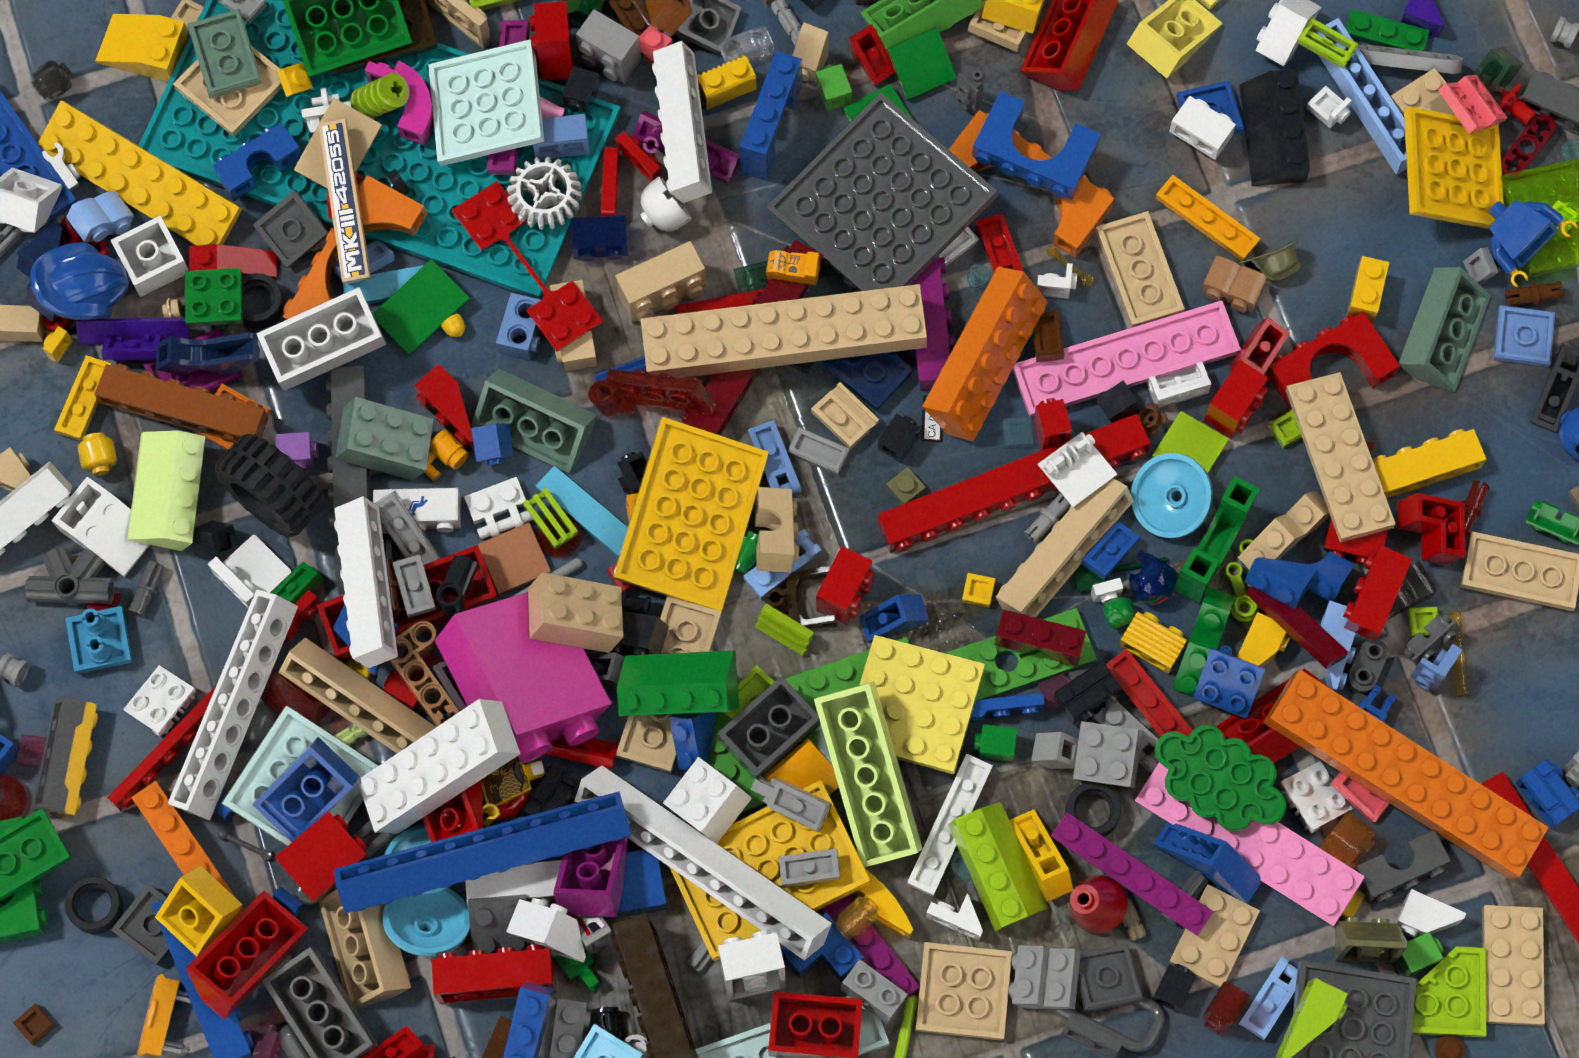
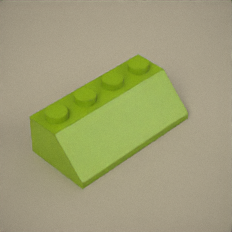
[948,802,1048,932]

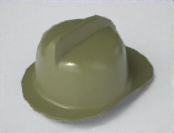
[1237,239,1300,281]

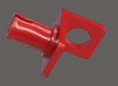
[1485,80,1537,126]

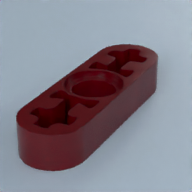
[1501,114,1556,182]

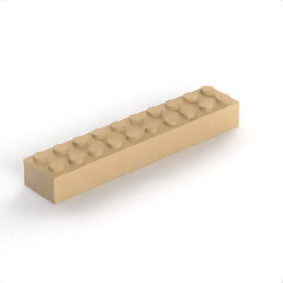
[641,284,927,382]

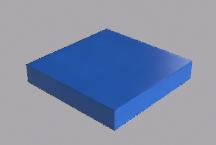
[1176,80,1244,135]

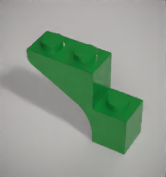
[1172,587,1235,696]

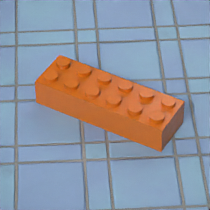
[922,266,1048,441]

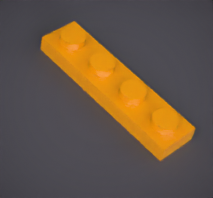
[1155,175,1261,262]

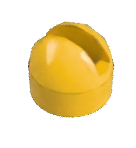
[441,314,466,338]

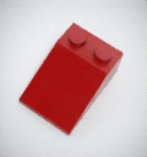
[423,780,483,842]

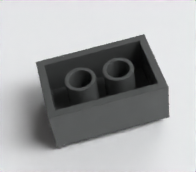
[717,676,821,780]

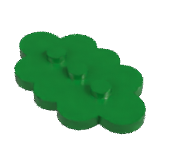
[1155,725,1287,832]

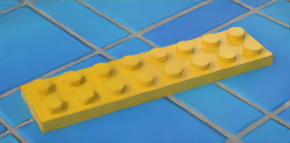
[37,100,243,245]

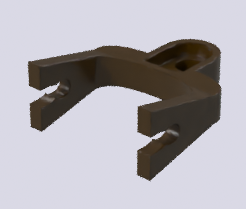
[766,566,837,629]

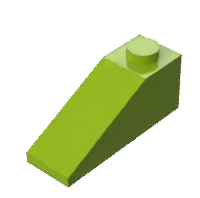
[1275,978,1348,1058]

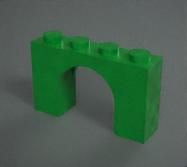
[1174,476,1260,604]
[0,817,48,944]

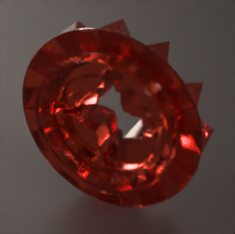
[536,513,582,557]

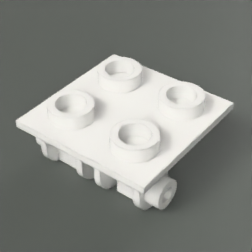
[1038,432,1117,507]
[123,665,197,737]
[1279,761,1353,834]

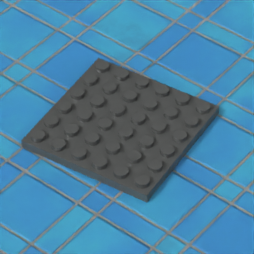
[766,93,999,291]

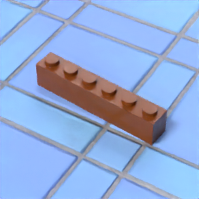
[94,364,269,442]

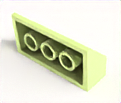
[127,431,205,551]

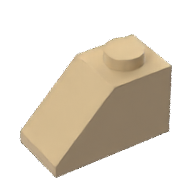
[793,22,829,82]

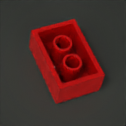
[768,991,863,1058]

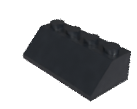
[1239,69,1310,186]

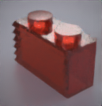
[1202,981,1250,1035]

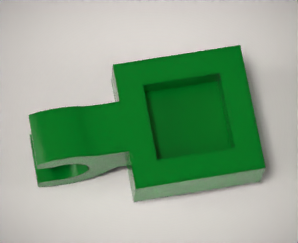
[554,949,601,993]

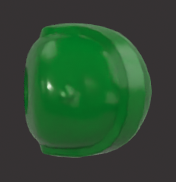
[1103,597,1134,629]

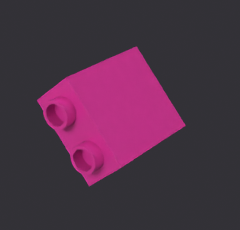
[434,592,612,763]

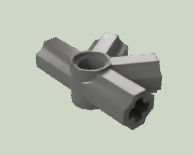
[24,548,115,607]

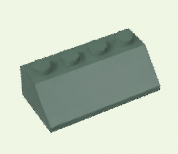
[1399,267,1491,392]
[471,368,597,474]

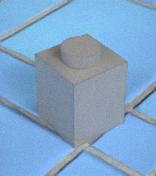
[1031,732,1079,769]

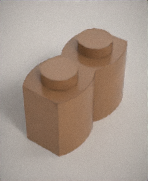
[1202,256,1267,313]

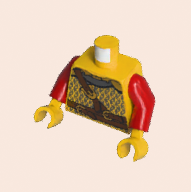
[481,756,545,825]

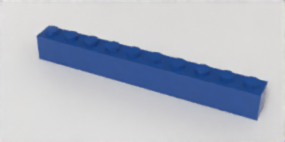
[334,791,631,914]

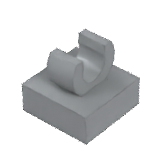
[1463,247,1501,285]

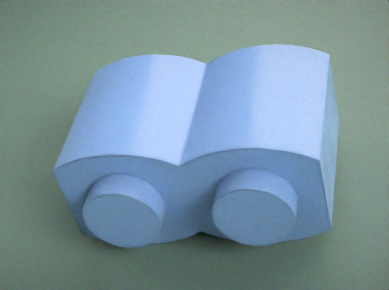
[66,191,134,242]

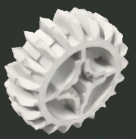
[507,156,582,230]

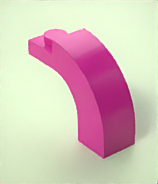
[365,61,434,146]

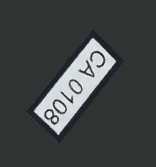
[921,395,943,442]

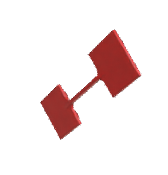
[452,181,603,352]

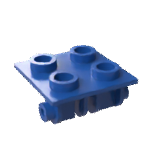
[1193,645,1266,718]

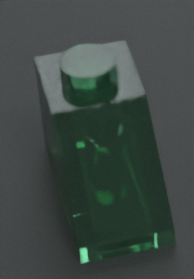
[1473,47,1524,98]

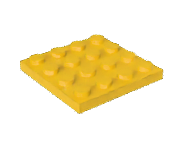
[1404,107,1504,229]

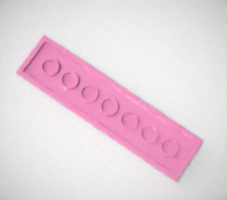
[1012,301,1241,418]
[1135,763,1365,926]

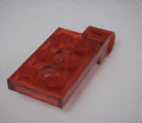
[588,369,716,417]

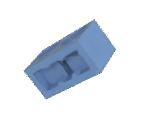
[496,293,541,360]

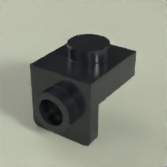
[617,451,646,494]

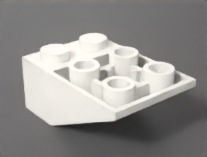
[52,477,150,577]

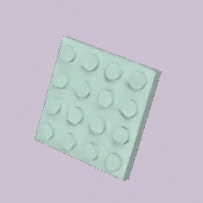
[428,39,545,166]
[221,706,378,846]

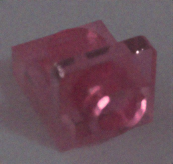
[249,1021,280,1058]

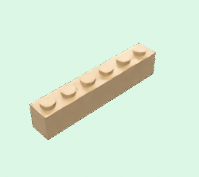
[996,478,1134,618]
[279,638,436,753]

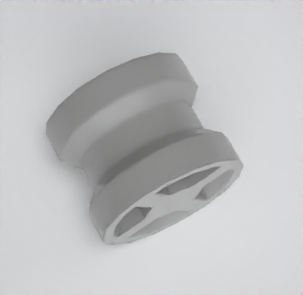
[1549,16,1579,49]
[0,652,30,687]

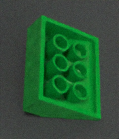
[282,0,412,77]

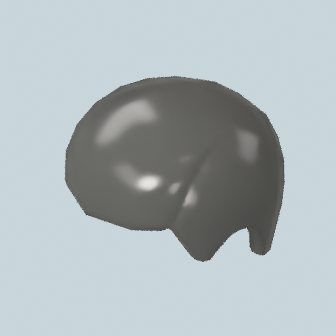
[242,703,279,750]

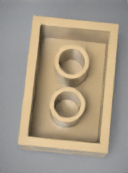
[615,241,707,323]
[528,572,623,653]

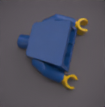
[1489,200,1578,287]

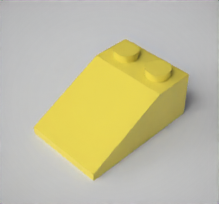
[1127,0,1223,78]

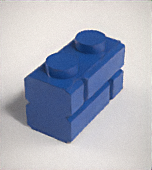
[1516,759,1579,830]

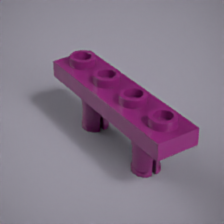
[633,110,740,182]

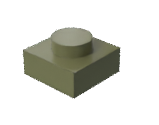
[886,467,926,505]

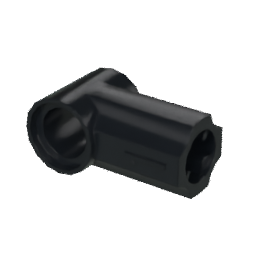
[436,555,478,616]

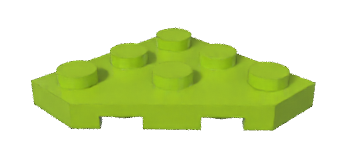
[1412,947,1487,1038]

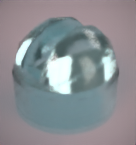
[967,264,990,289]

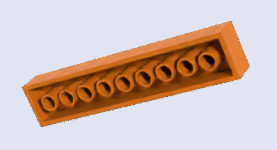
[1263,670,1549,880]

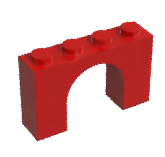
[1266,312,1400,411]

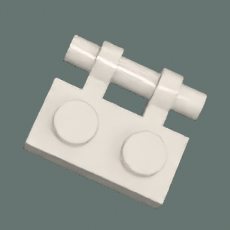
[464,477,533,540]

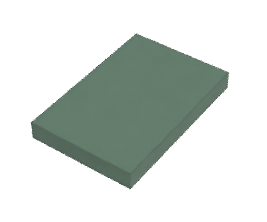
[187,8,262,99]

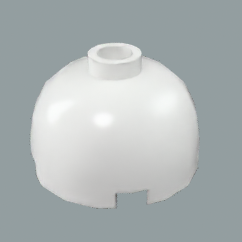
[640,176,692,232]

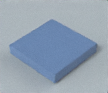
[1493,305,1555,367]

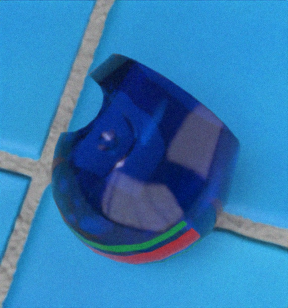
[1129,550,1178,605]

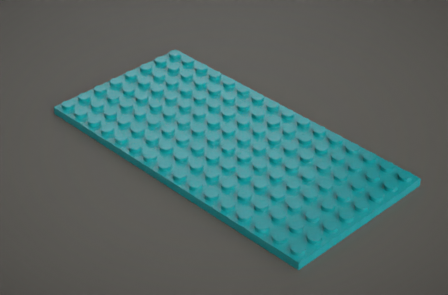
[139,0,621,299]

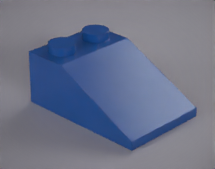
[252,737,360,842]

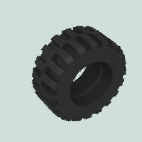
[215,433,324,537]

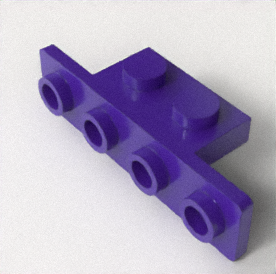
[76,318,190,362]

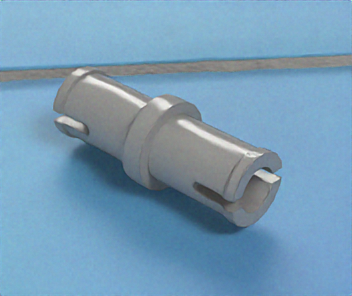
[1024,493,1071,544]

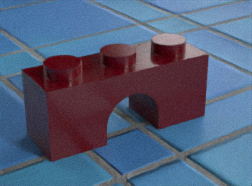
[994,609,1087,667]

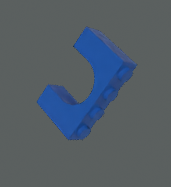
[740,51,802,181]
[972,91,1101,200]

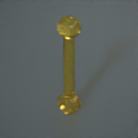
[1046,246,1094,286]

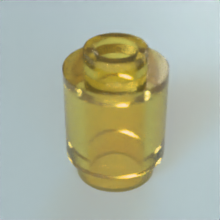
[835,896,879,940]

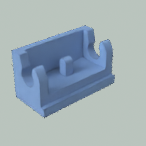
[533,114,590,160]

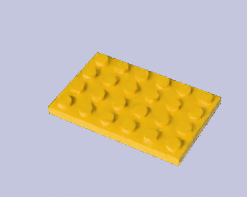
[612,417,769,611]
[670,780,872,962]

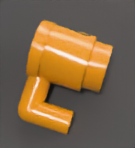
[424,429,469,481]

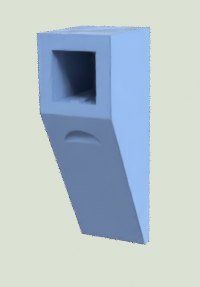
[1320,601,1360,692]

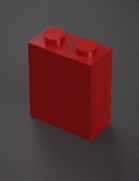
[275,811,369,904]

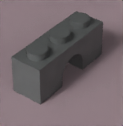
[1354,830,1451,903]

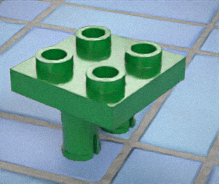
[185,268,243,330]

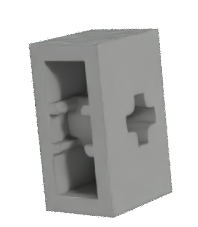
[840,959,908,1025]

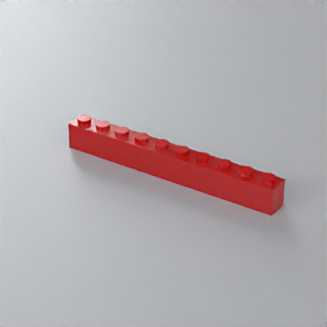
[877,414,1150,553]

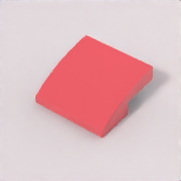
[1438,75,1508,134]

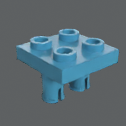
[65,606,133,674]

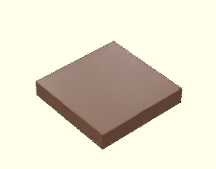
[477,523,551,596]

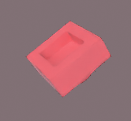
[639,25,673,62]

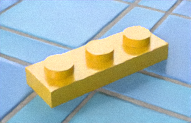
[54,355,113,441]

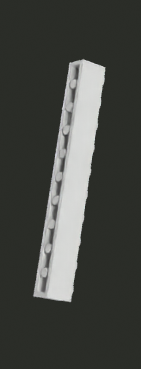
[575,766,832,960]

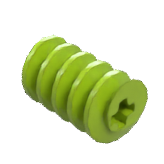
[351,72,409,119]

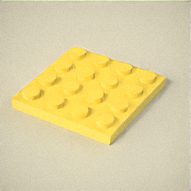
[860,635,985,774]

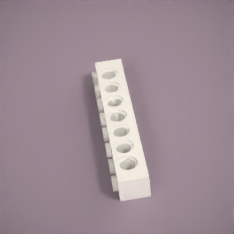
[168,589,298,821]

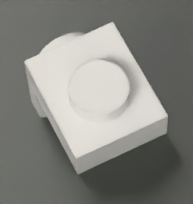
[1306,86,1352,129]

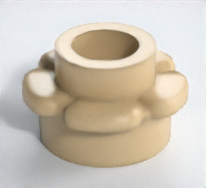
[162,298,184,318]

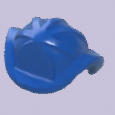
[30,242,130,320]

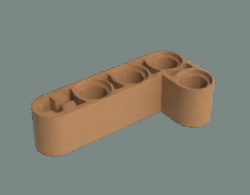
[390,621,459,727]

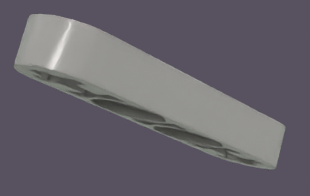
[1358,45,1463,74]

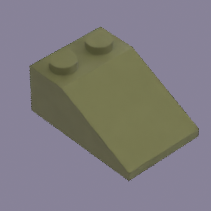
[1335,917,1407,964]

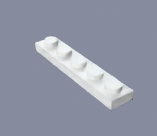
[906,754,993,897]

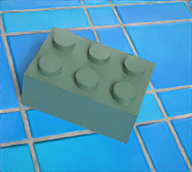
[335,397,434,481]

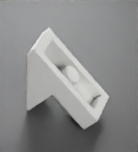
[926,893,983,941]

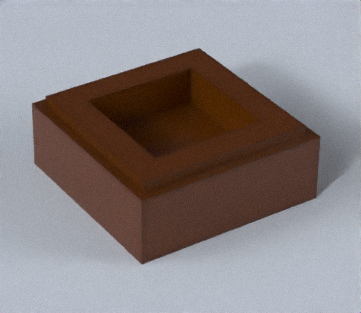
[13,1003,56,1046]

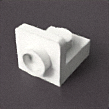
[1037,263,1077,299]

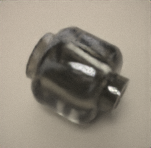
[31,60,73,100]

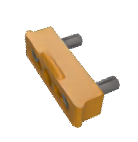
[137,974,191,1058]

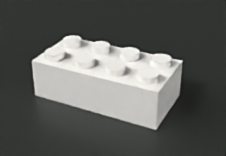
[257,287,386,391]
[718,930,786,1001]

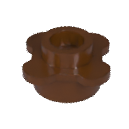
[1138,402,1168,436]

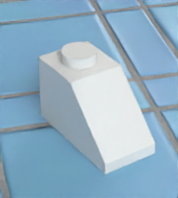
[1395,889,1466,939]

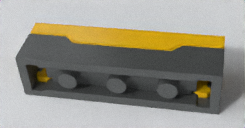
[32,696,98,818]

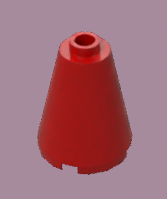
[1069,875,1127,934]

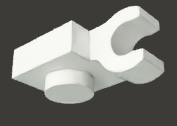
[42,142,80,192]

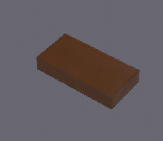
[1033,311,1064,362]

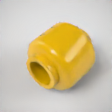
[78,433,117,476]

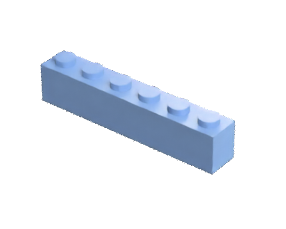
[1314,18,1407,175]

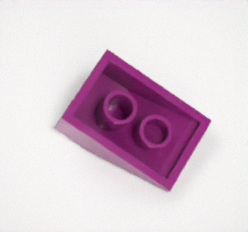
[553,836,628,917]

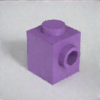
[276,432,318,471]

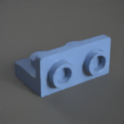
[1411,644,1462,692]

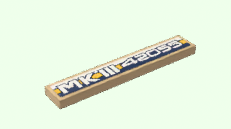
[318,119,371,284]

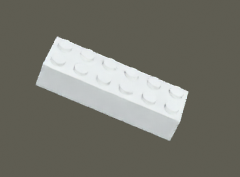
[357,699,521,834]

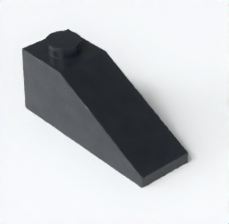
[1530,341,1579,432]

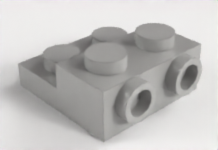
[1008,946,1081,1009]
[538,999,591,1058]

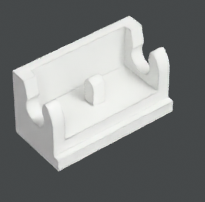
[1146,361,1211,408]

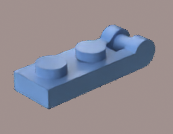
[748,420,802,495]

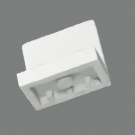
[208,535,292,609]

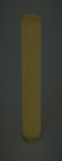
[1449,612,1468,697]

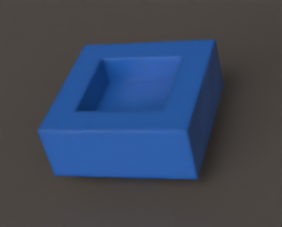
[272,887,304,918]

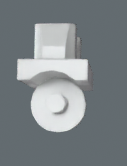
[301,88,352,135]

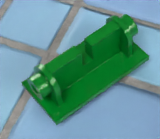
[1525,500,1579,545]

